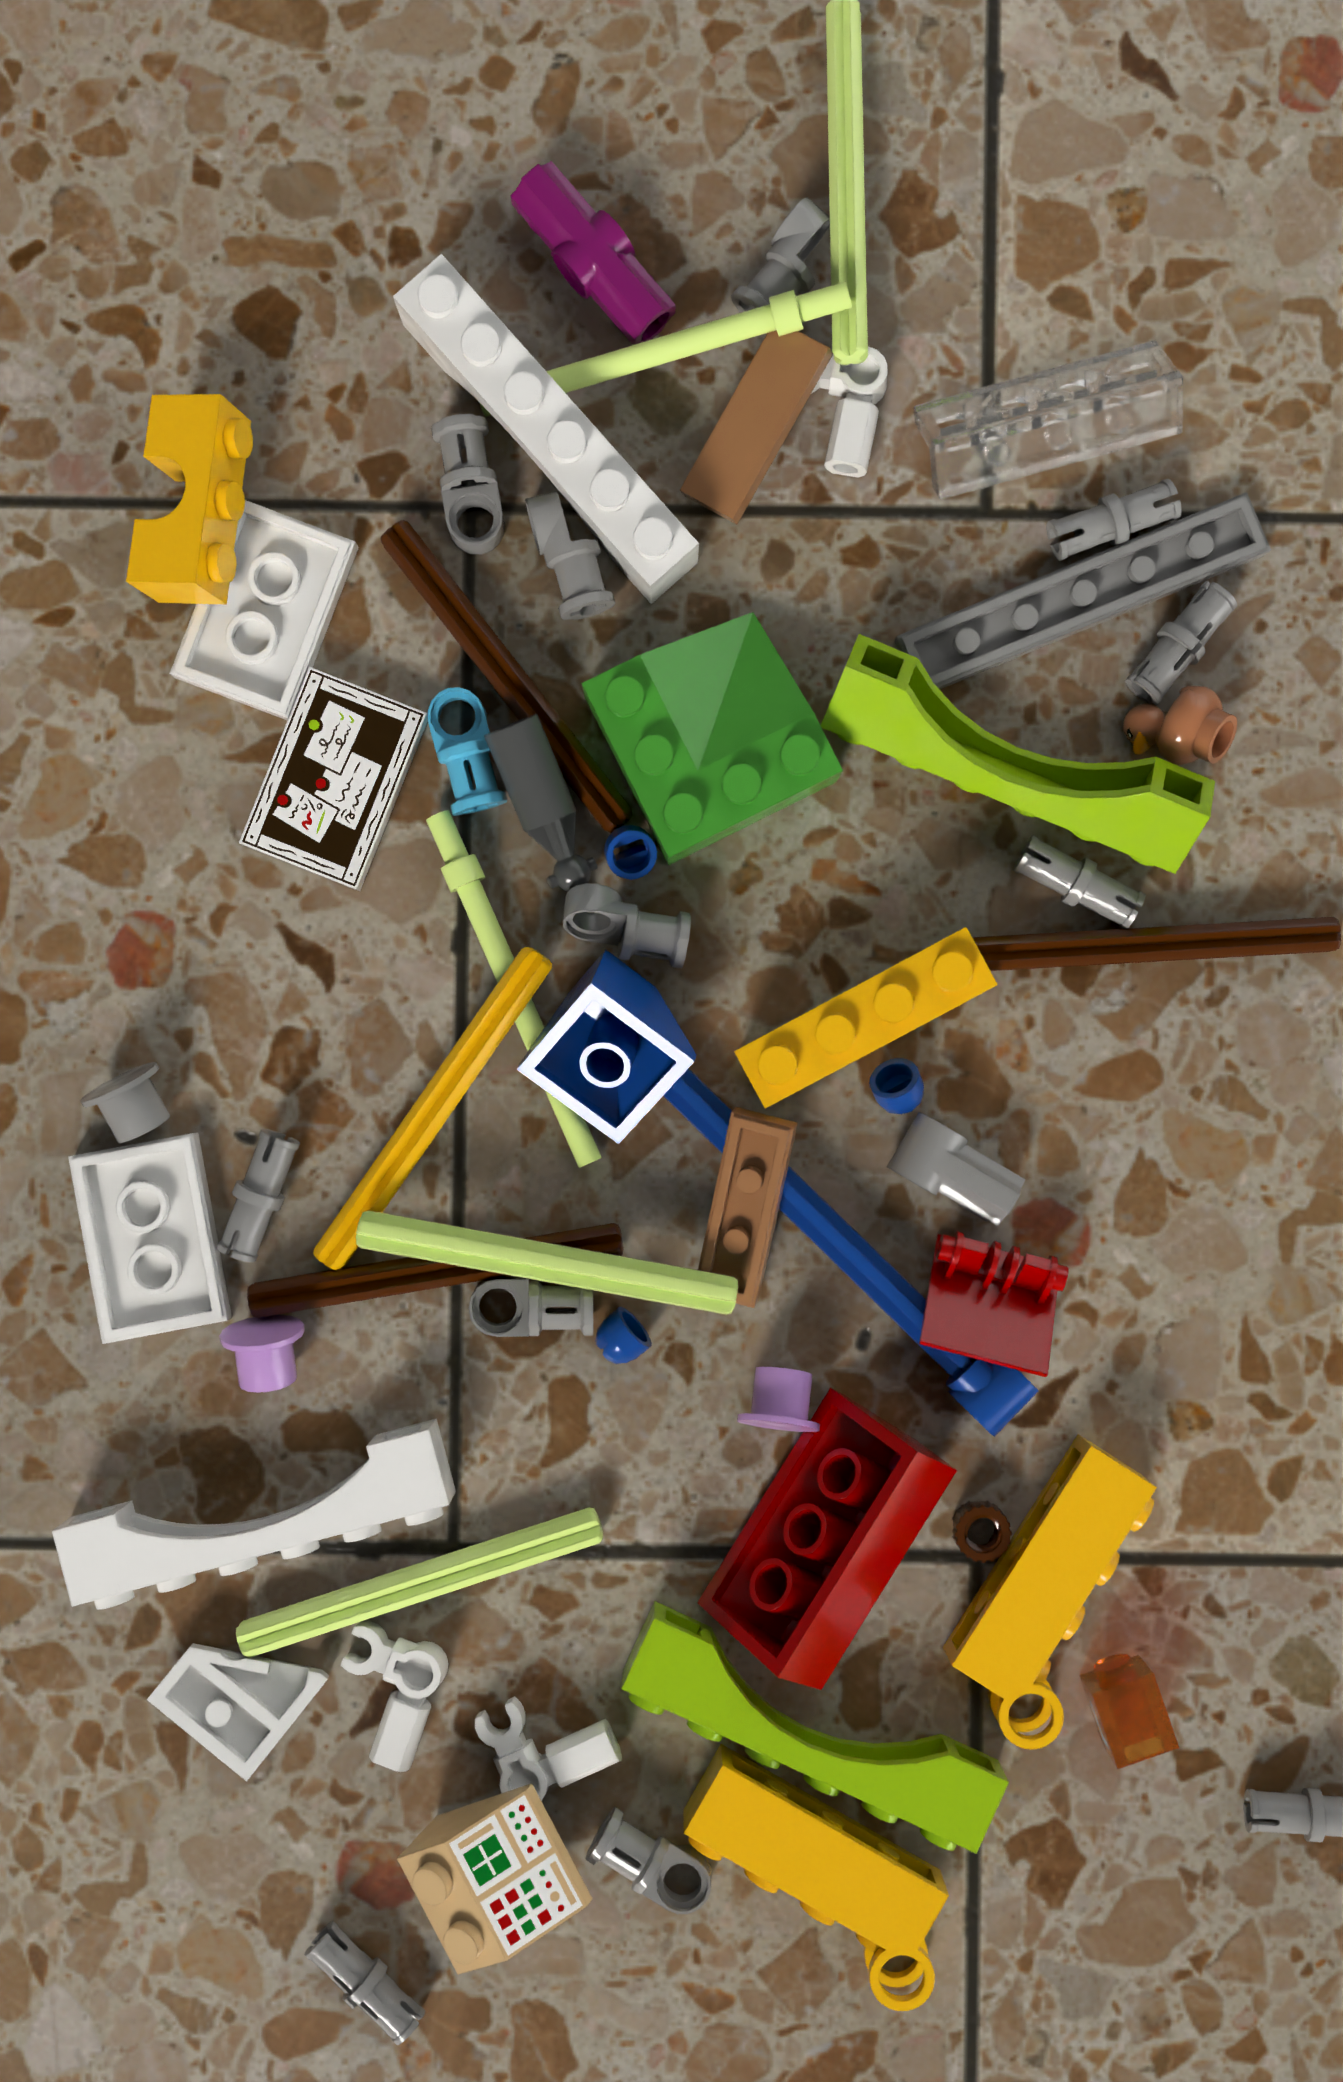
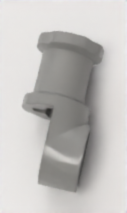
[731,197,830,313]
[431,414,505,555]
[525,491,616,620]
[563,883,691,969]
[468,1277,593,1337]
[585,1807,711,1914]

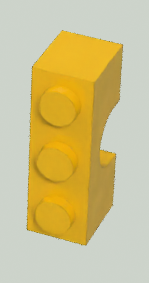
[126,394,253,605]

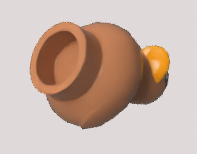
[1123,686,1237,765]

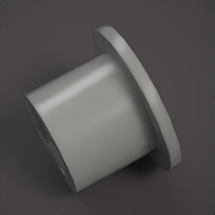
[80,1062,170,1143]

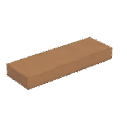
[680,330,833,525]
[698,1107,798,1308]

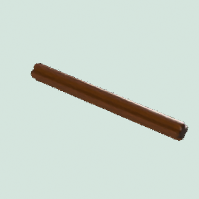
[381,520,633,833]
[972,917,1341,971]
[247,1223,624,1318]

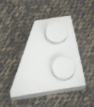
[147,1643,329,1782]

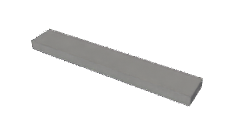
[894,492,1271,690]

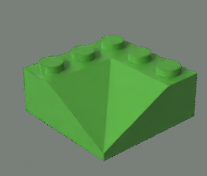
[581,612,843,865]

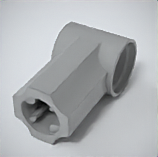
[887,1112,1025,1226]

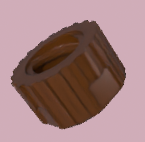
[952,1500,1012,1563]

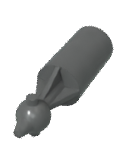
[484,714,598,891]

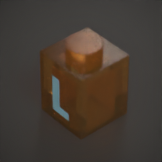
[1079,1654,1179,1769]

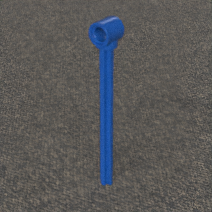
[663,1068,1039,1437]

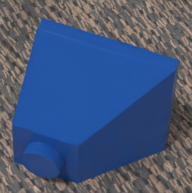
[517,949,697,1144]

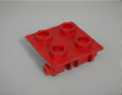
[919,1231,1069,1377]

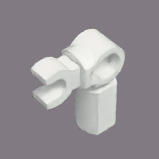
[811,346,887,478]
[341,1621,449,1772]
[475,1696,622,1801]

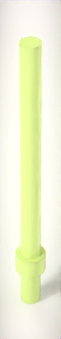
[480,281,852,417]
[426,810,602,1168]

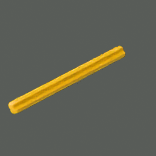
[313,947,552,1271]

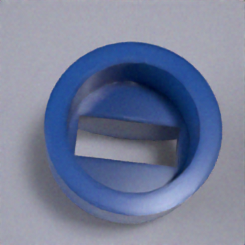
[604,825,657,880]
[869,1058,924,1114]
[595,1307,652,1364]

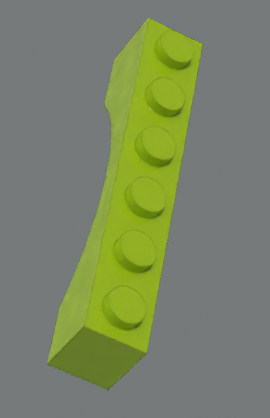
[821,634,1215,874]
[621,1601,1009,1854]

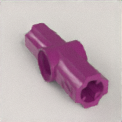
[510,161,676,345]

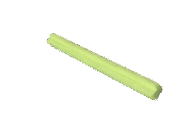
[826,0,868,365]
[356,1210,738,1315]
[236,1507,603,1658]

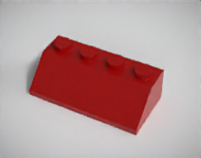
[697,1387,957,1690]

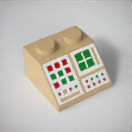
[397,1783,593,1975]

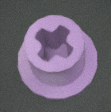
[219,1315,305,1393]
[737,1367,820,1432]

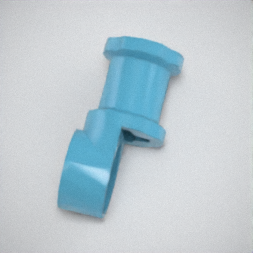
[427,687,508,816]

